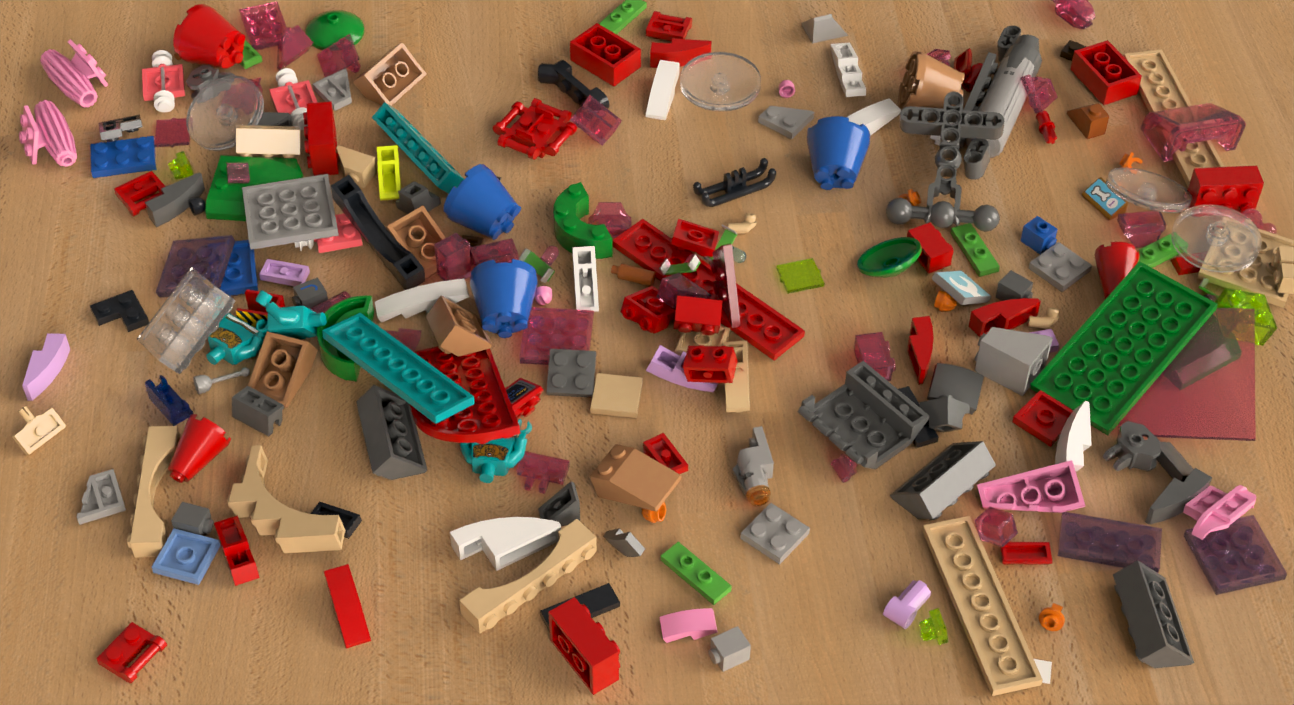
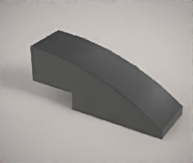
[145,172,205,228]
[1145,468,1212,525]

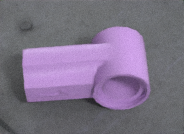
[883,580,931,629]

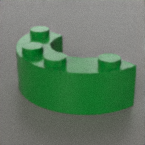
[553,182,613,259]
[317,295,374,382]

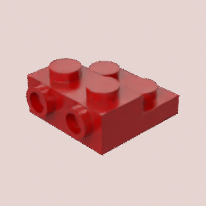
[620,286,676,334]

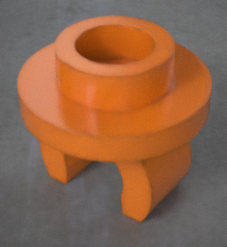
[1119,152,1143,174]
[899,189,921,206]
[1039,603,1065,631]

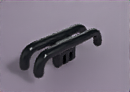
[693,158,776,207]

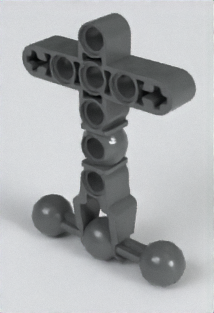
[886,92,1005,232]

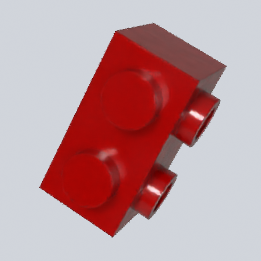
[907,222,954,274]
[673,295,723,335]
[683,345,738,383]

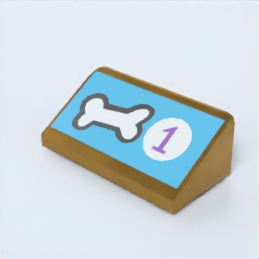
[1082,177,1128,220]

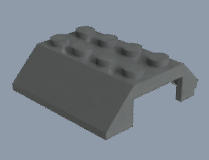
[798,361,929,469]

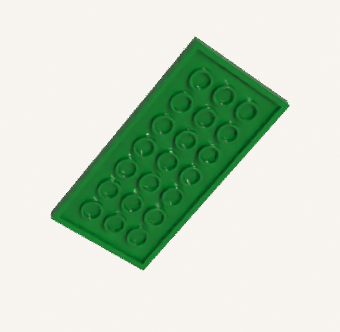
[1030,261,1217,436]

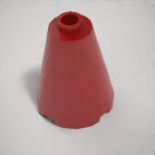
[1094,241,1140,299]
[168,414,231,483]

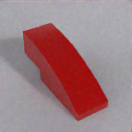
[650,38,712,68]
[968,298,1041,337]
[907,316,934,385]
[214,515,260,586]
[324,564,371,649]

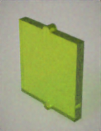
[776,258,825,294]

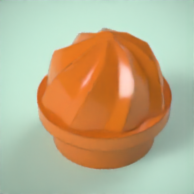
[934,290,957,312]
[642,502,666,523]

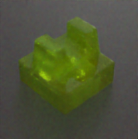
[168,151,194,180]
[919,608,948,645]

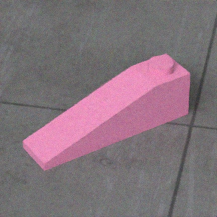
[977,460,1086,513]

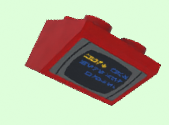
[505,378,544,421]

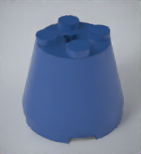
[807,116,870,190]
[443,164,521,240]
[470,259,538,338]

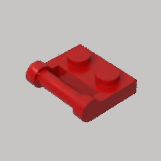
[646,11,692,41]
[114,171,166,217]
[96,622,167,683]

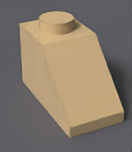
[336,145,377,188]

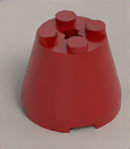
[173,4,245,69]

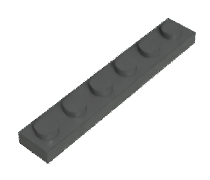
[950,52,998,149]

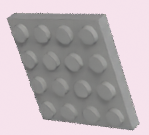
[242,174,339,250]

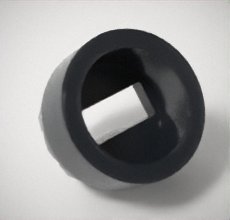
[188,197,206,216]

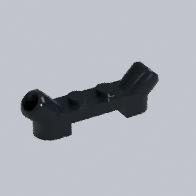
[538,60,610,123]

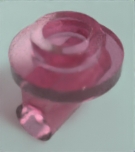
[831,454,858,483]

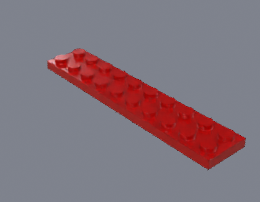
[612,219,805,361]

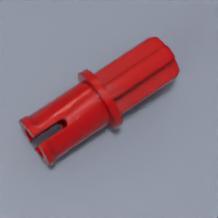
[1036,111,1057,144]

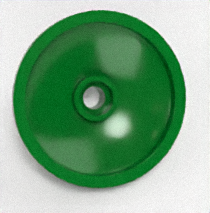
[305,10,365,51]
[857,237,922,278]

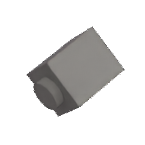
[708,626,751,672]

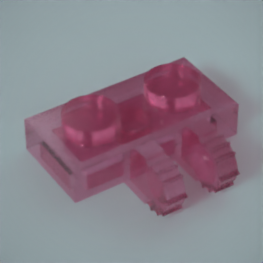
[517,451,570,494]

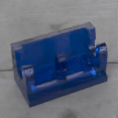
[145,375,194,426]

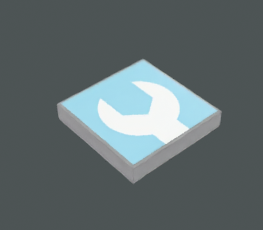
[932,270,991,305]

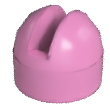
[778,80,795,98]
[535,286,552,305]

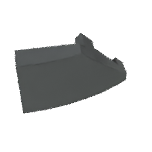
[603,528,645,557]

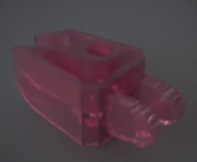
[1053,0,1096,30]

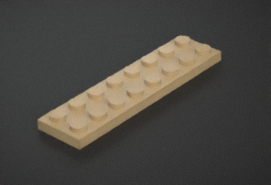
[922,516,1043,696]

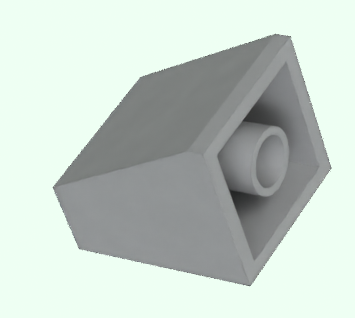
[974,327,1053,396]

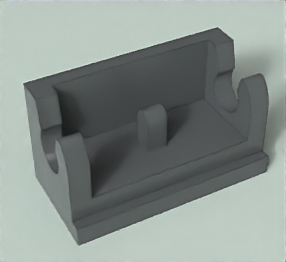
[232,386,284,436]

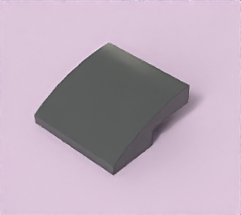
[927,363,984,415]

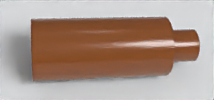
[611,263,656,287]

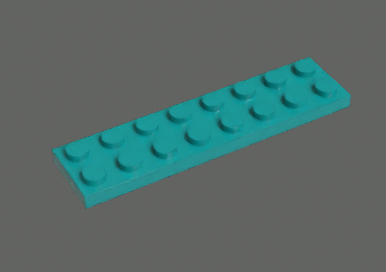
[322,313,475,424]

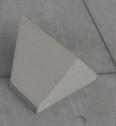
[801,14,848,44]

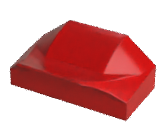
[643,433,689,474]

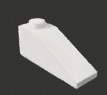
[572,246,599,313]

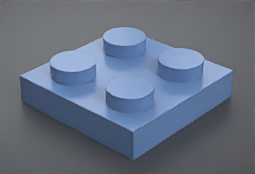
[152,528,221,585]

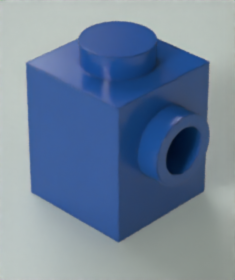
[1021,216,1058,255]

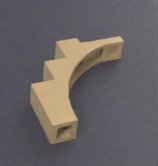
[227,445,345,553]

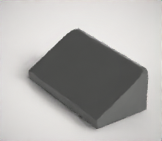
[1156,442,1194,482]

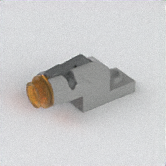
[733,426,774,506]

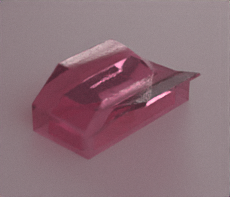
[588,202,632,237]
[1117,210,1167,248]

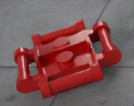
[492,98,577,160]

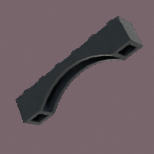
[331,175,425,290]

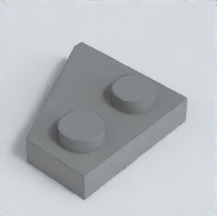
[312,68,352,111]
[758,106,815,139]
[77,469,126,525]

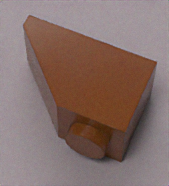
[1067,103,1109,139]

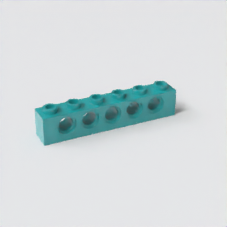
[372,102,464,194]

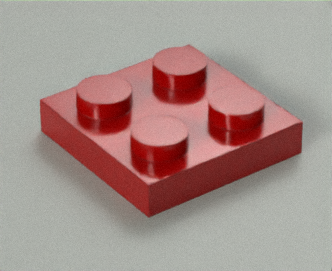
[671,218,719,257]
[1012,390,1073,447]

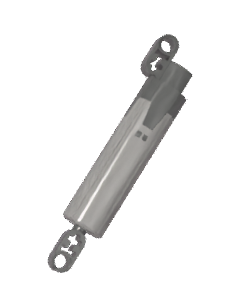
[964,25,1042,180]

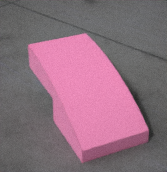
[659,608,718,643]

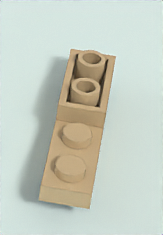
[725,341,750,413]

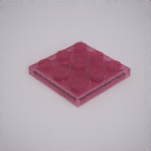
[519,307,594,365]

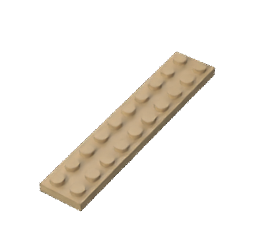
[1124,49,1225,187]

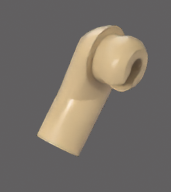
[728,213,757,234]
[1028,307,1059,329]

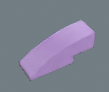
[22,333,70,401]
[646,345,718,392]

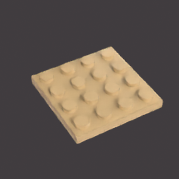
[1197,217,1294,308]

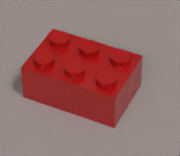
[570,23,641,86]
[1070,40,1142,105]
[303,101,339,176]
[1185,165,1264,217]
[549,597,620,695]

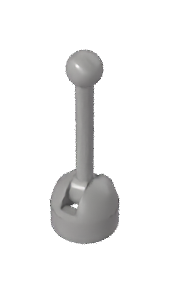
[193,367,250,395]

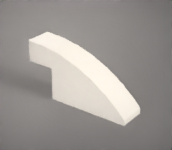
[450,517,561,571]

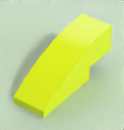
[377,145,401,201]

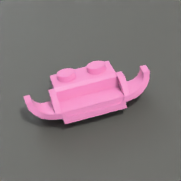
[1183,485,1256,540]

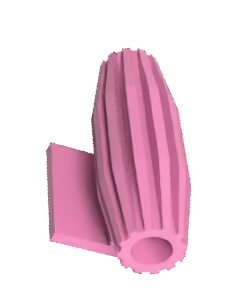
[40,39,108,108]
[19,100,77,167]

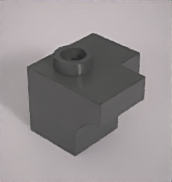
[395,181,441,214]
[920,395,970,433]

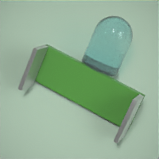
[704,225,746,263]

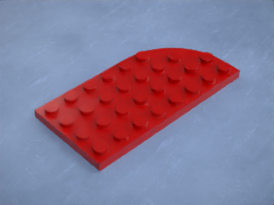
[409,346,521,444]

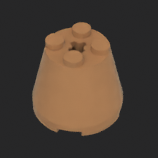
[898,51,965,109]

